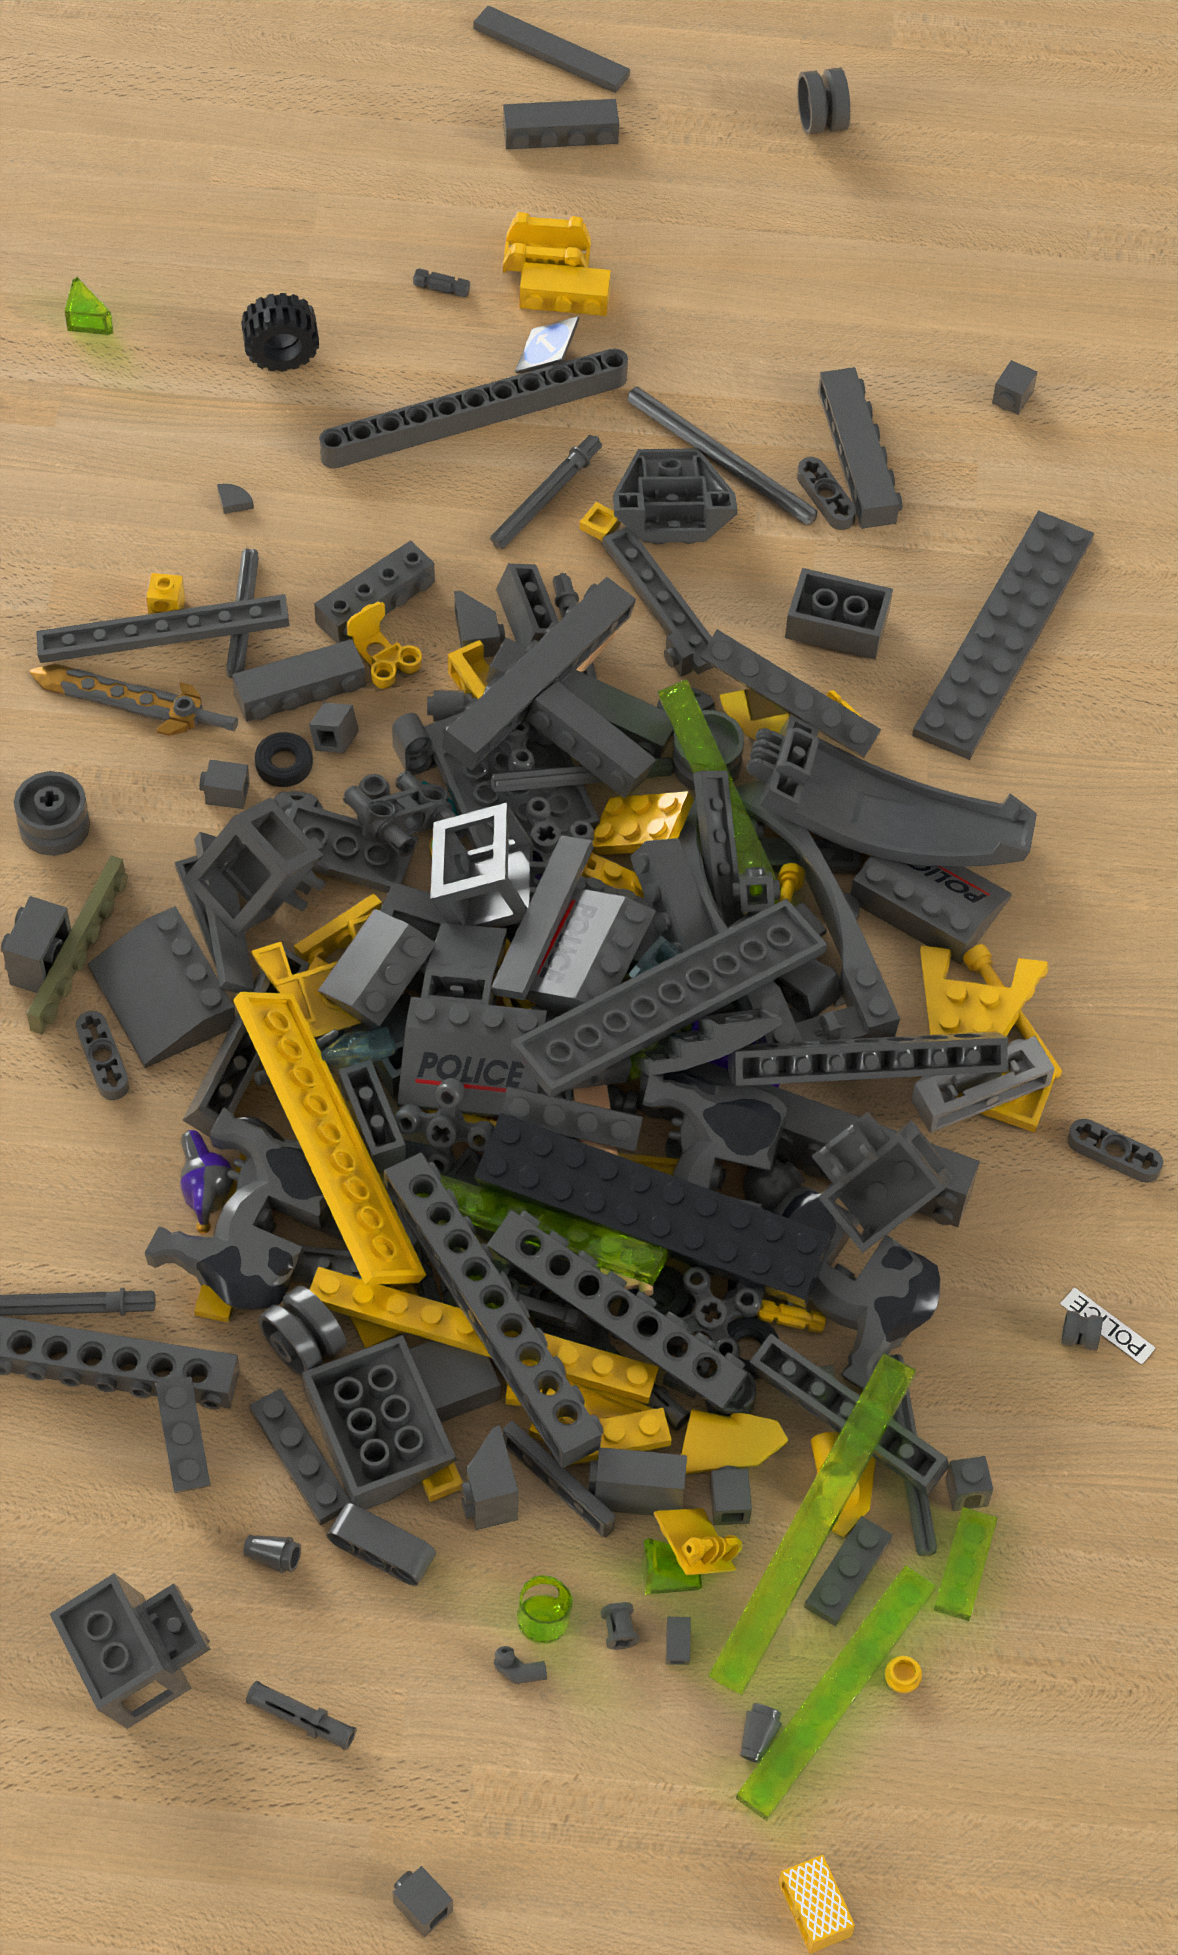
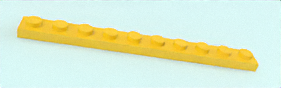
[309,1267,659,1404]

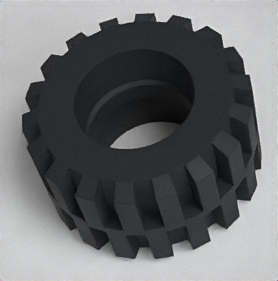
[241,293,319,372]

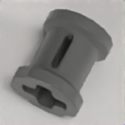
[600,1602,639,1650]

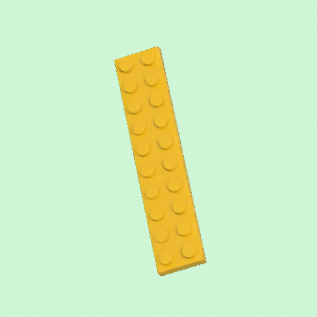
[233,992,426,1285]

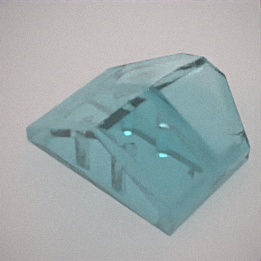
[321,1027,397,1069]

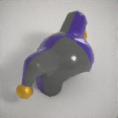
[180,1130,234,1234]

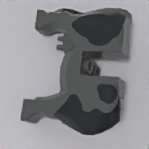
[643,1070,788,1275]
[145,1107,331,1310]
[723,1186,941,1396]

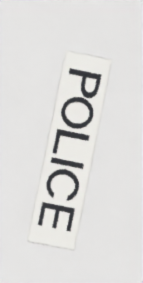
[1060,1287,1156,1365]

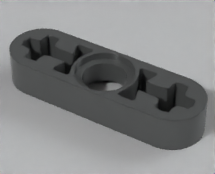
[797,457,856,530]
[76,1011,129,1100]
[1068,1119,1163,1183]

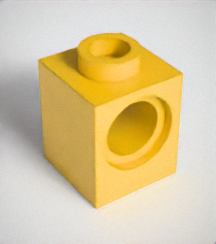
[146,573,185,614]

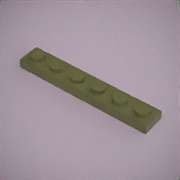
[27,855,128,1035]

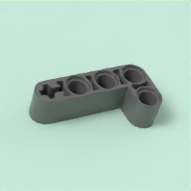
[392,712,463,775]

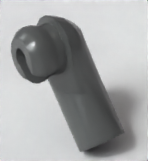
[494,1646,547,1684]

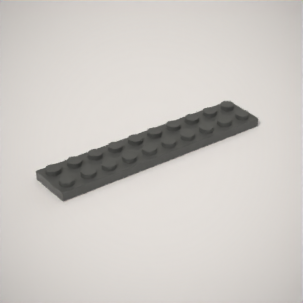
[912,510,1094,760]
[510,899,827,1098]

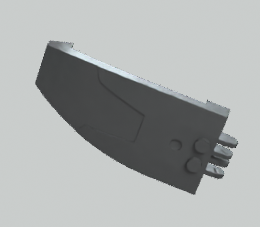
[746,715,1037,867]

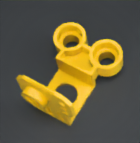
[347,602,422,689]

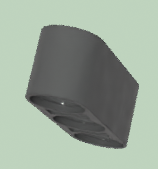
[326,1503,437,1586]

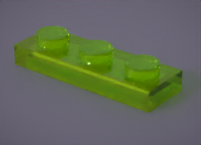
[934,1507,998,1621]

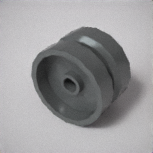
[797,67,850,135]
[672,710,744,791]
[13,771,90,856]
[258,1286,347,1377]

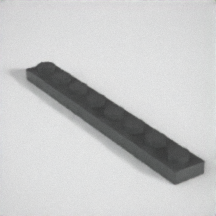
[36,594,290,663]

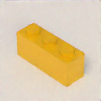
[519,262,611,316]

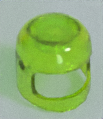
[517,1575,573,1645]

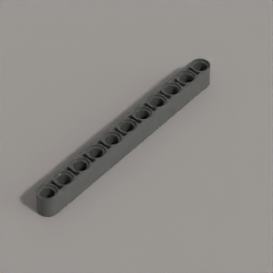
[319,348,628,469]

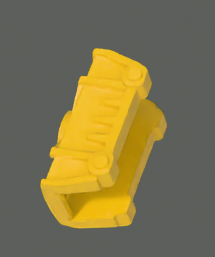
[503,212,591,275]

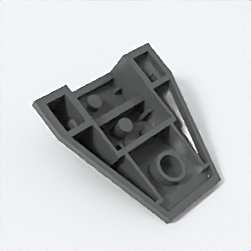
[613,448,738,544]

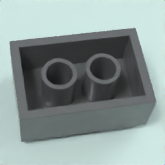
[785,568,893,659]

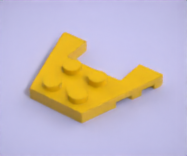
[251,914,370,1038]
[920,945,1049,1036]

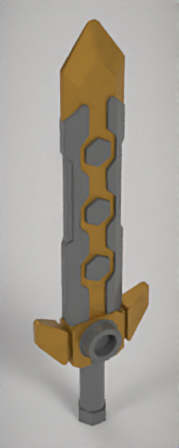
[30,664,238,736]

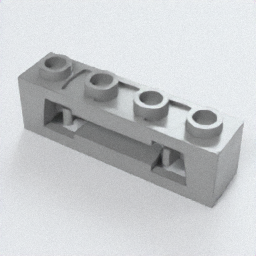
[911,1036,1055,1133]

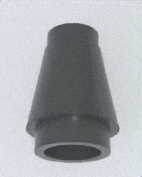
[243,1535,301,1573]
[740,1703,782,1763]

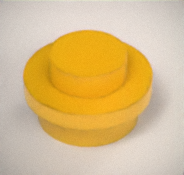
[885,1656,922,1693]

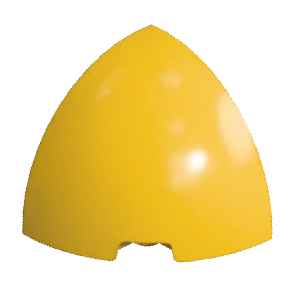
[719,689,791,740]

